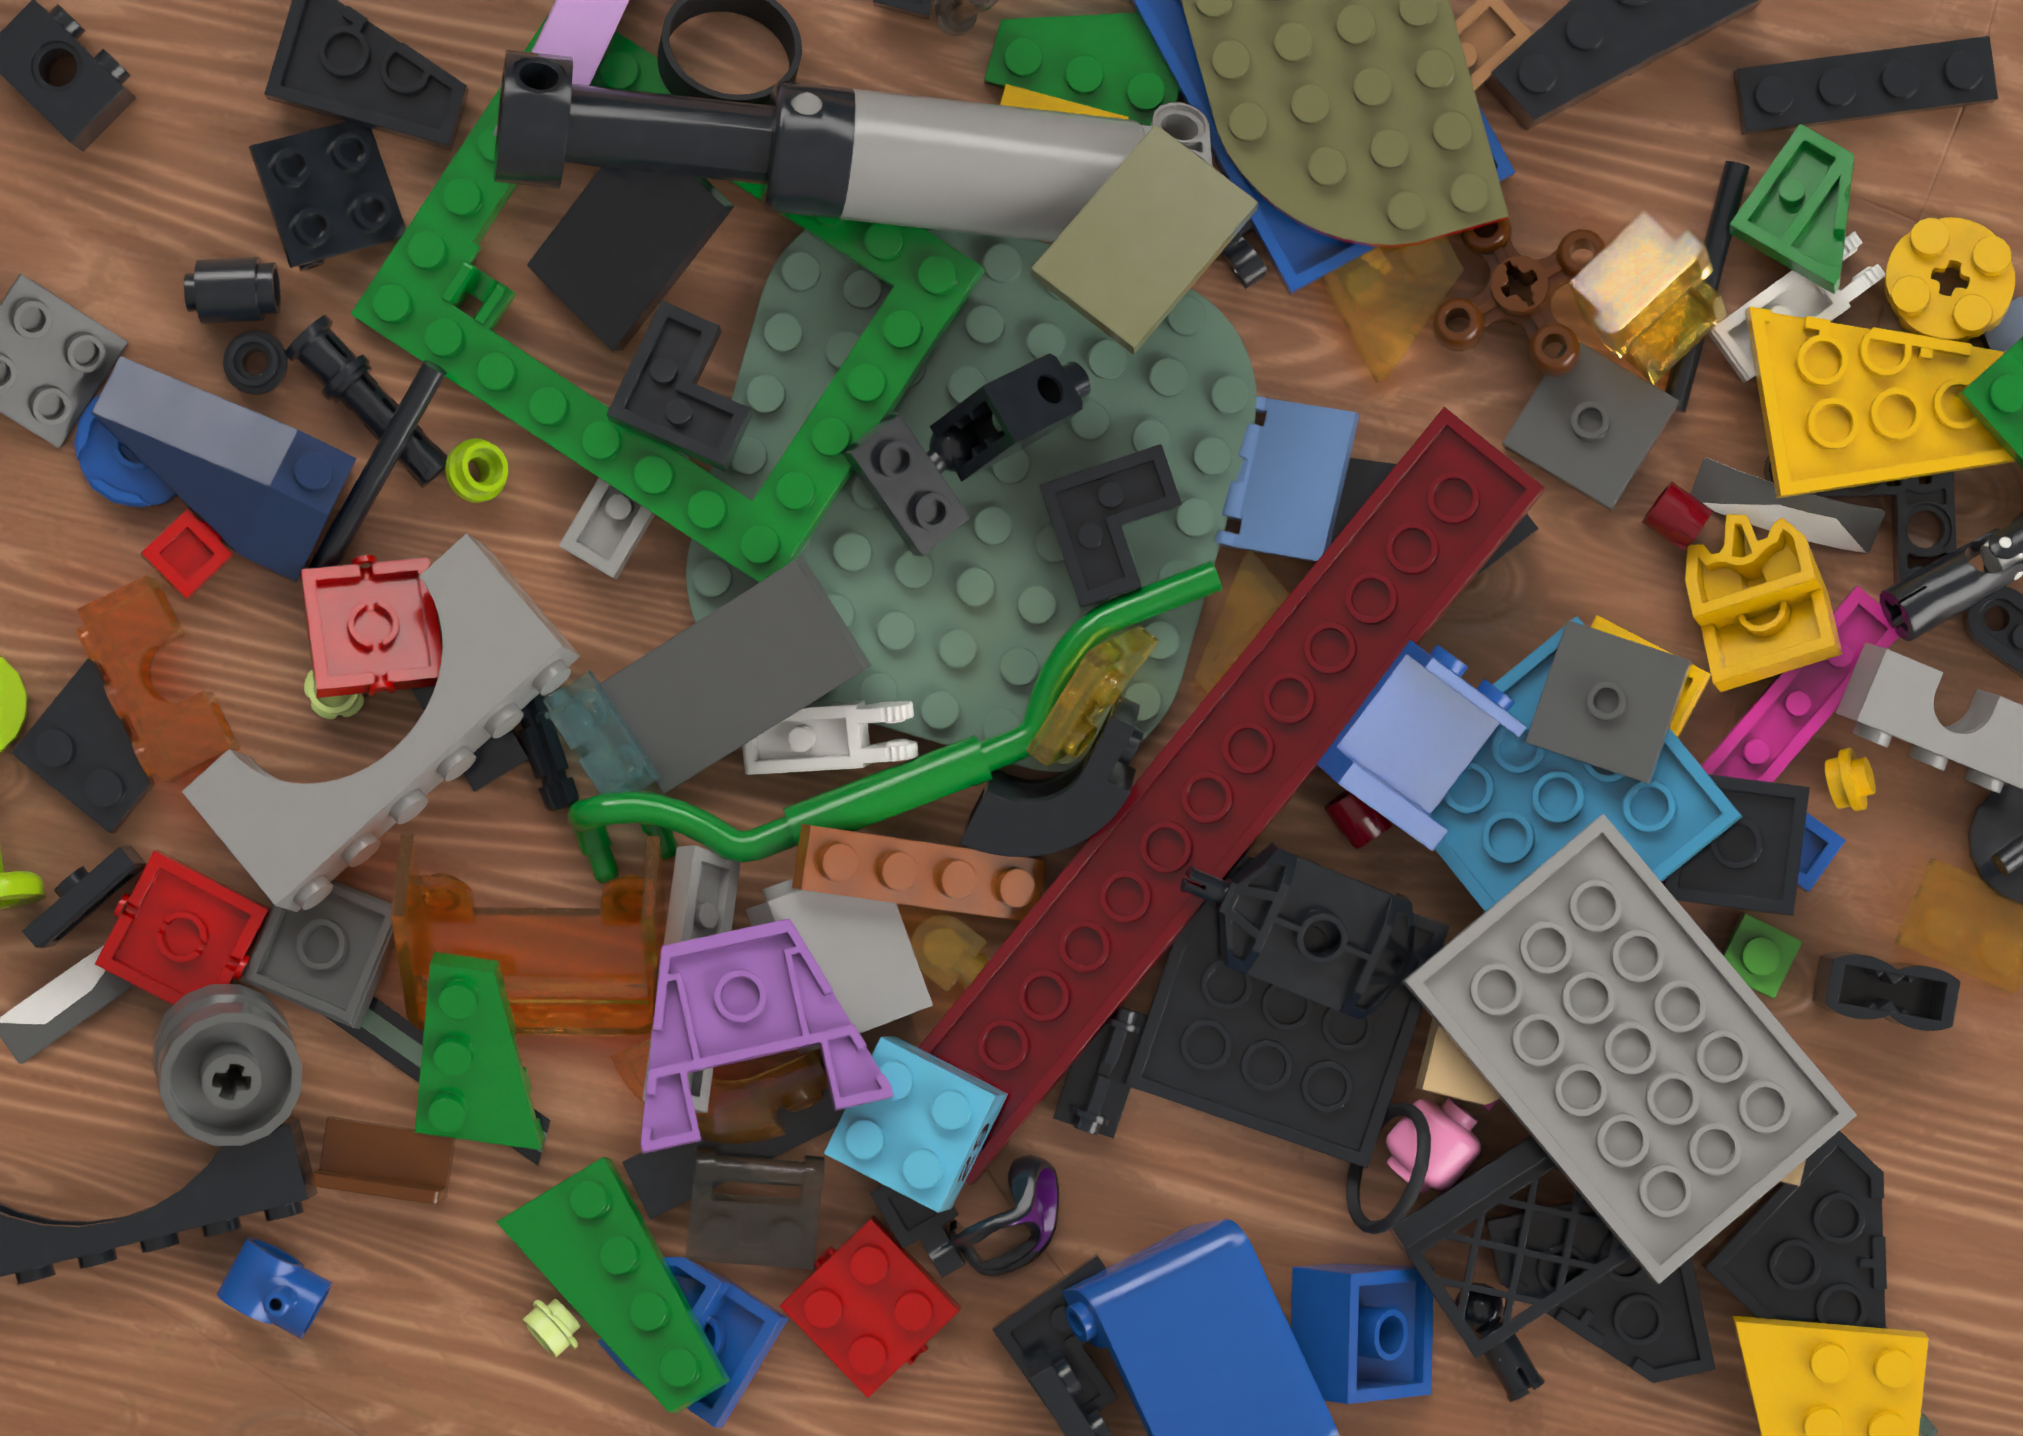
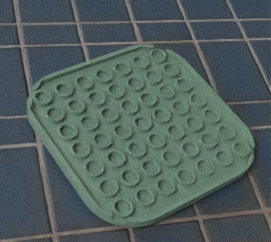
[686,228,1257,772]

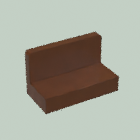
[311,1117,456,1204]

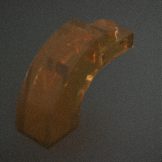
[610,1039,829,1144]

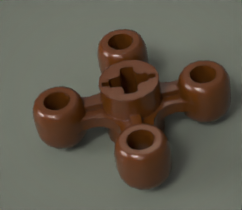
[1433,218,1608,377]

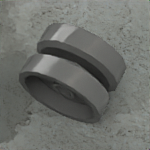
[152,984,302,1146]

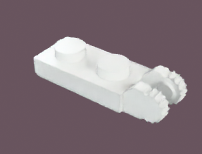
[1707,231,1886,383]
[742,700,919,775]

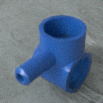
[217,1237,333,1339]

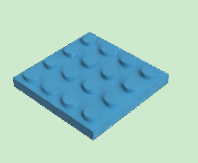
[1431,616,1743,911]

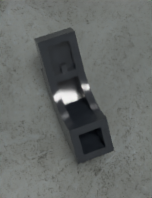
[960,694,1144,857]

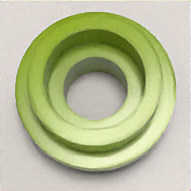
[445,438,509,503]

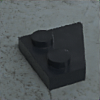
[11,658,155,833]

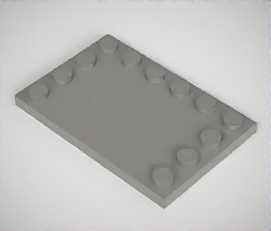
[1402,814,1857,1284]

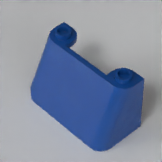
[1062,1219,1339,1436]

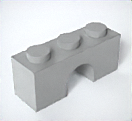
[1836,642,2023,794]

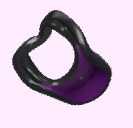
[950,1155,1059,1277]

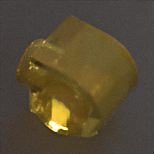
[911,914,990,992]

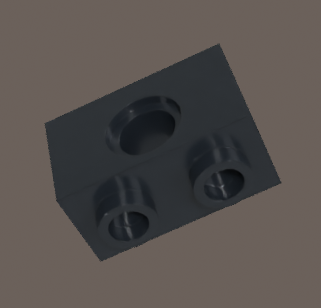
[0,0,136,152]

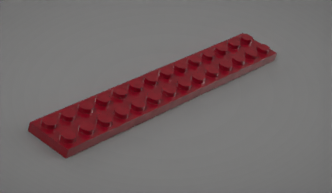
[918,407,1546,1185]

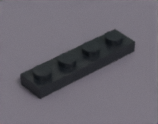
[1733,36,1998,135]

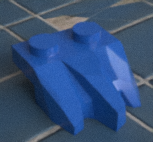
[597,1257,789,1428]

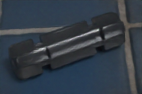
[519,693,579,812]

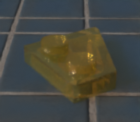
[1026,625,1159,766]

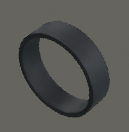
[657,0,802,106]

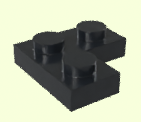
[606,300,753,472]
[1039,444,1182,608]
[992,1254,1118,1419]

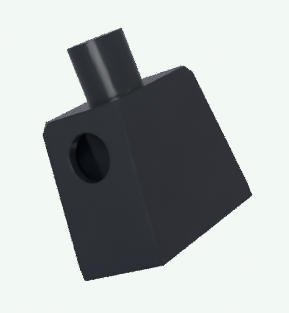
[929,353,1091,482]

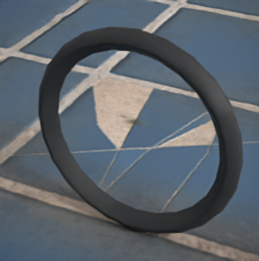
[1346,1102,1431,1234]

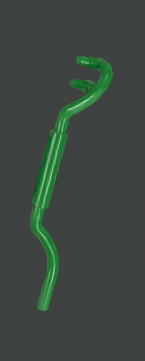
[567,561,1223,884]

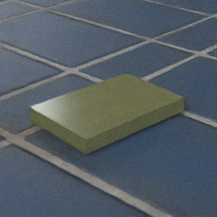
[1031,124,1258,355]

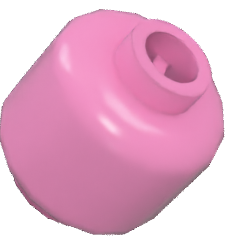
[1386,1097,1481,1194]

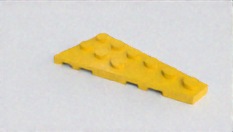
[1745,306,2016,499]
[1732,1316,1929,1436]

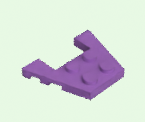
[640,918,894,1154]

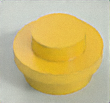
[1825,747,1876,812]

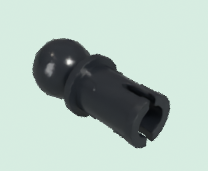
[1454,1282,1545,1402]

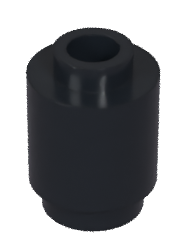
[184,257,281,324]

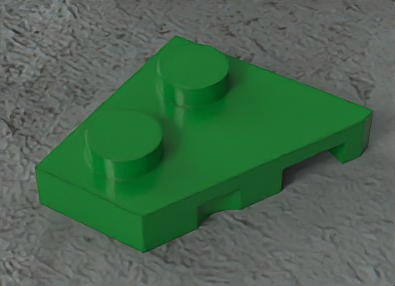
[1729,124,1854,294]

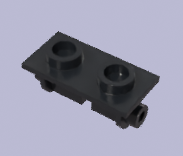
[1053,1006,1148,1139]

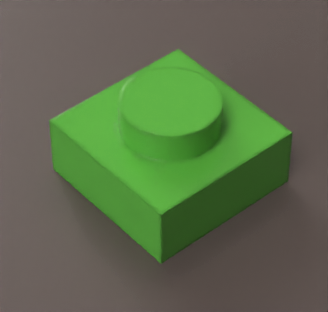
[1721,912,1802,999]

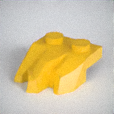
[1685,514,1842,692]

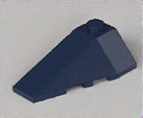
[92,356,356,584]

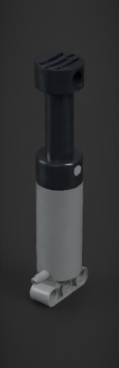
[493,50,1212,242]

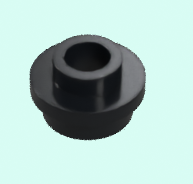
[223,330,288,395]

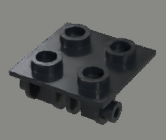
[249,122,406,271]

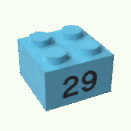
[824,1036,1008,1213]

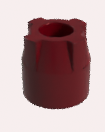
[1642,481,1713,552]
[1324,790,1393,849]

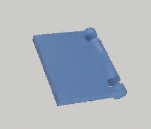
[1215,396,1360,562]

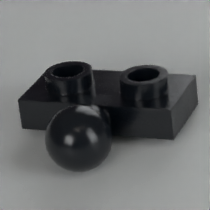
[842,414,979,556]

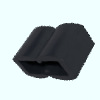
[1812,952,1961,1031]

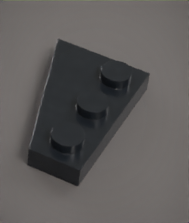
[264,0,469,151]

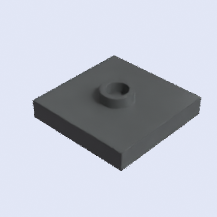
[1502,342,1679,512]
[1525,620,1692,784]
[241,879,409,1029]

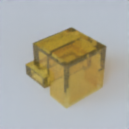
[1569,212,1727,385]

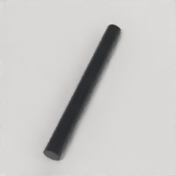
[1665,161,1750,413]
[307,360,446,569]

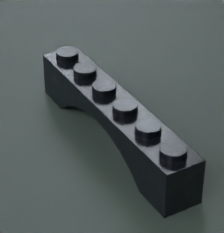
[0,1120,318,1285]

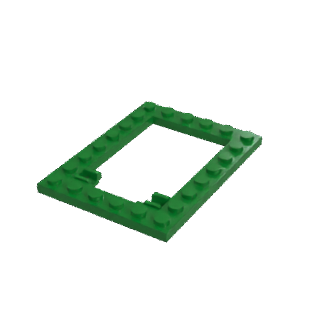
[350,12,985,582]

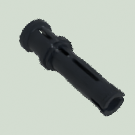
[284,315,448,488]

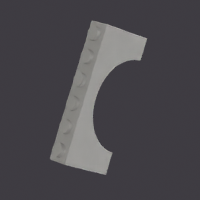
[182,533,580,912]

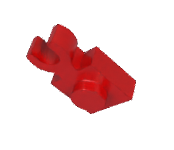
[141,509,233,601]

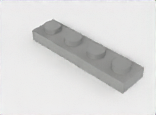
[642,845,741,1113]

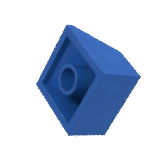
[1291,1263,1434,1404]

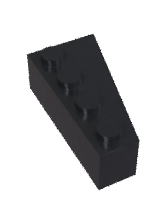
[1484,0,1763,131]

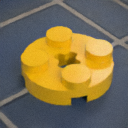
[1884,217,2015,343]

